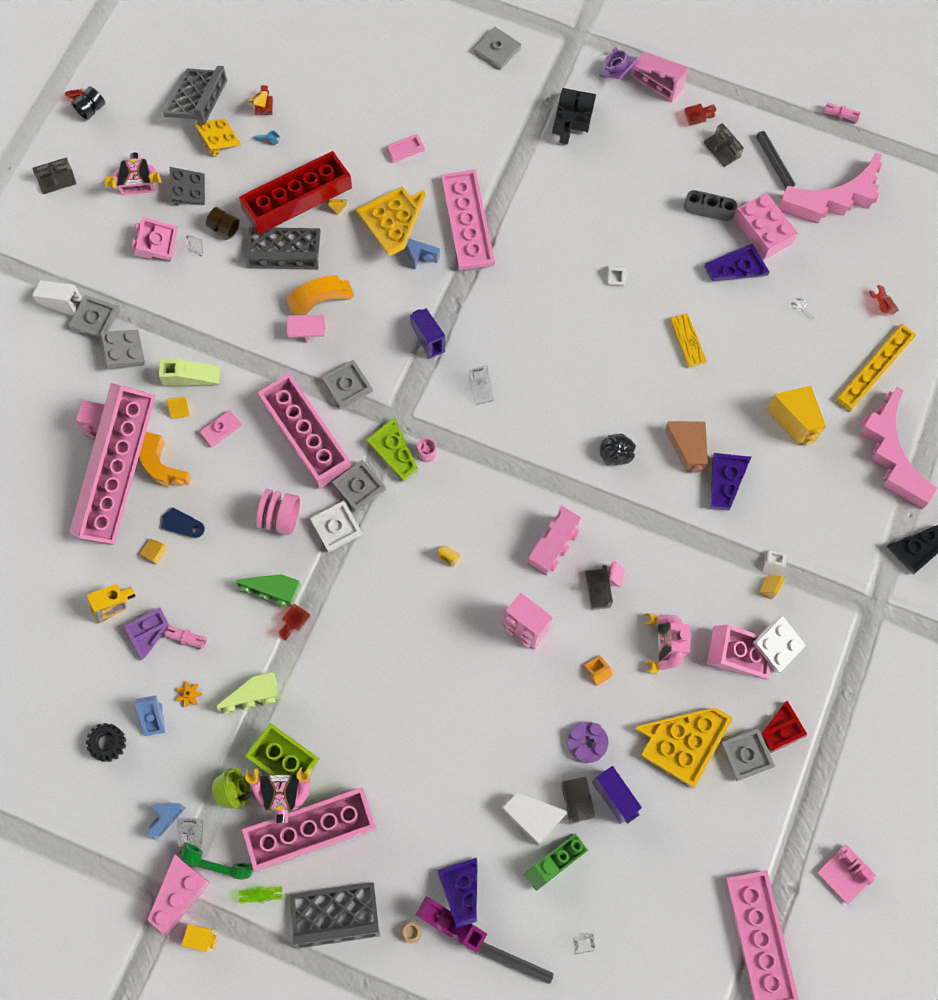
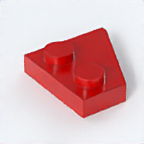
[762,701,807,753]

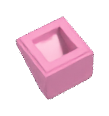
[607,561,625,587]

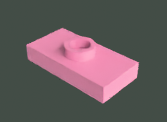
[199,410,242,448]

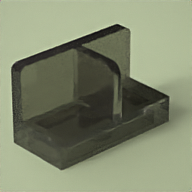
[704,123,744,167]
[32,157,77,194]
[585,565,613,610]
[561,777,596,825]

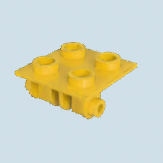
[194,118,241,156]

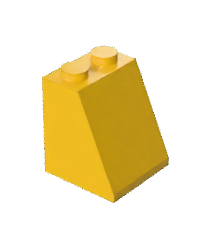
[767,386,826,445]

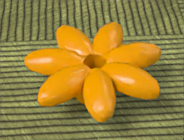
[176,681,202,708]

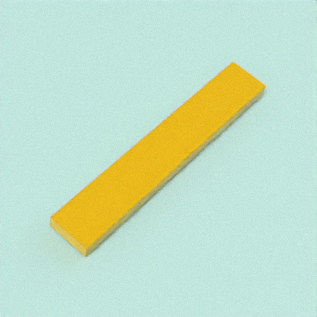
[836,324,917,412]

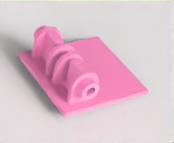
[817,844,876,905]

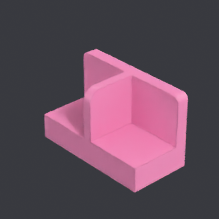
[287,315,326,342]

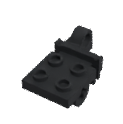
[552,88,596,144]

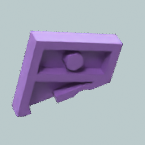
[124,607,169,660]

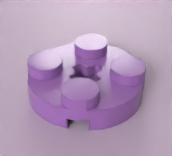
[567,722,609,763]

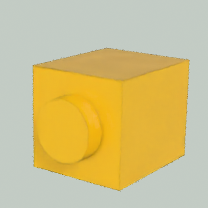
[181,924,217,952]

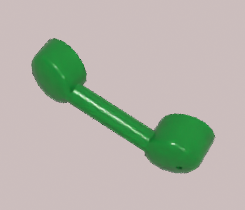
[180,843,253,880]

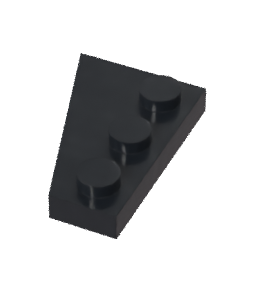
[887,525,938,575]

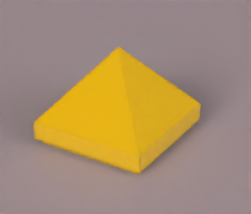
[248,91,268,107]
[328,199,348,214]

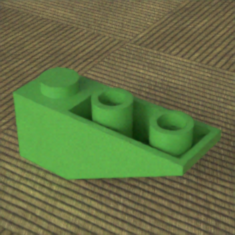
[236,574,301,608]
[524,834,588,891]

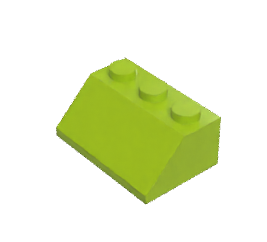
[245,723,320,779]

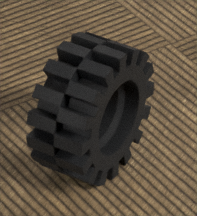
[86,723,126,762]

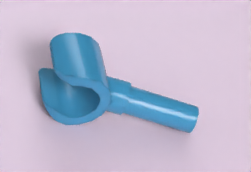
[255,130,280,145]

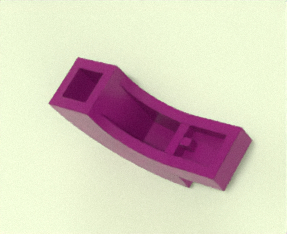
[415,896,487,953]

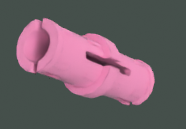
[824,102,861,123]
[165,625,207,650]

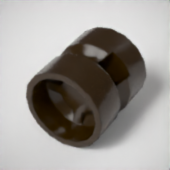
[206,207,240,239]

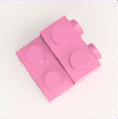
[131,217,178,261]

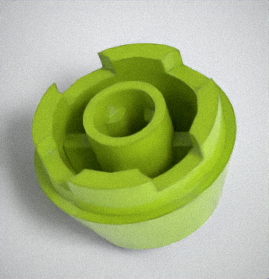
[212,768,251,809]

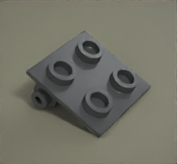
[169,167,205,206]

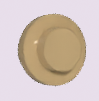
[401,921,422,944]

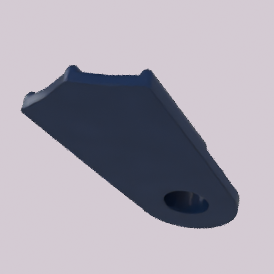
[162,507,205,538]

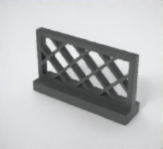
[163,66,228,125]
[244,227,321,270]
[290,882,380,949]

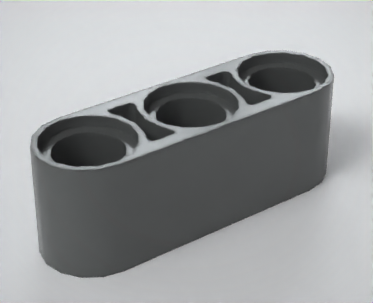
[684,190,737,221]

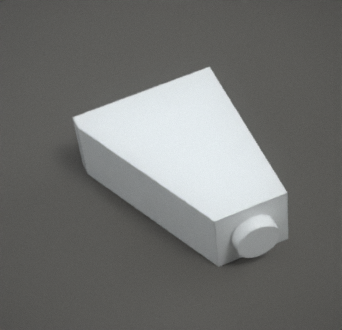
[32,280,83,317]
[502,793,567,845]

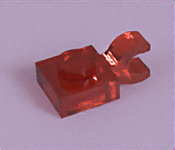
[254,85,273,115]
[684,104,717,126]
[869,285,899,315]
[279,604,310,641]

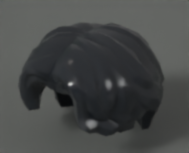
[600,433,636,465]

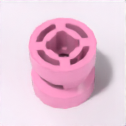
[417,438,436,462]

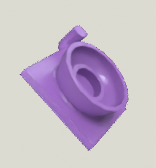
[599,47,639,79]

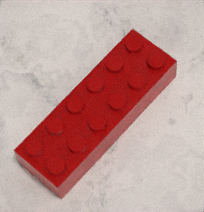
[239,151,352,235]

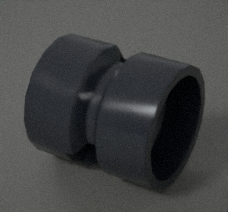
[71,86,106,120]

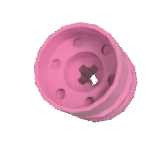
[256,488,301,535]

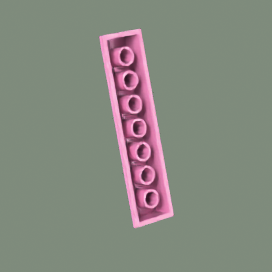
[69,383,156,544]

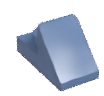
[405,238,440,269]
[135,695,165,736]
[148,803,186,840]

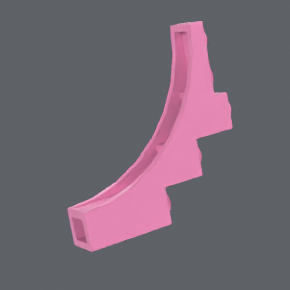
[779,153,882,223]
[860,387,937,509]

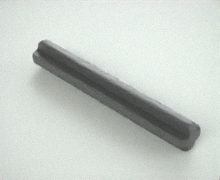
[756,131,796,188]
[478,942,554,984]

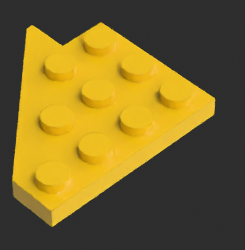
[356,186,426,256]
[635,707,733,789]

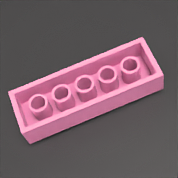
[257,373,351,489]
[242,787,377,872]

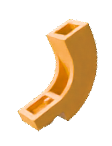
[286,275,354,315]
[139,432,191,488]

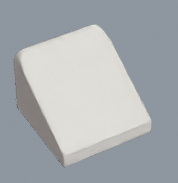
[607,266,626,286]
[763,550,787,576]

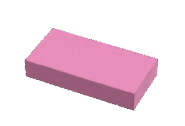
[386,134,425,163]

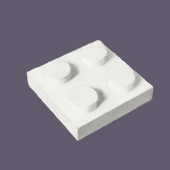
[310,501,363,553]
[753,616,806,673]

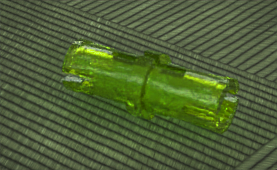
[239,886,283,904]

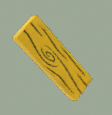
[670,313,707,368]

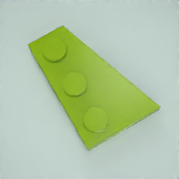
[366,417,418,482]

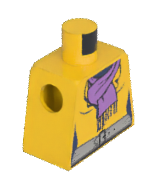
[86,584,136,624]

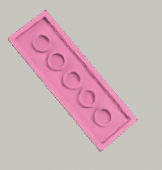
[441,169,495,271]
[725,871,799,1000]

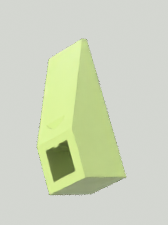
[159,359,220,386]
[217,672,280,714]

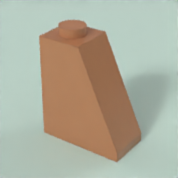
[665,421,708,473]

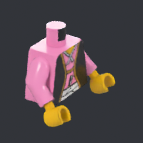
[104,152,162,195]
[644,613,691,674]
[245,767,312,823]

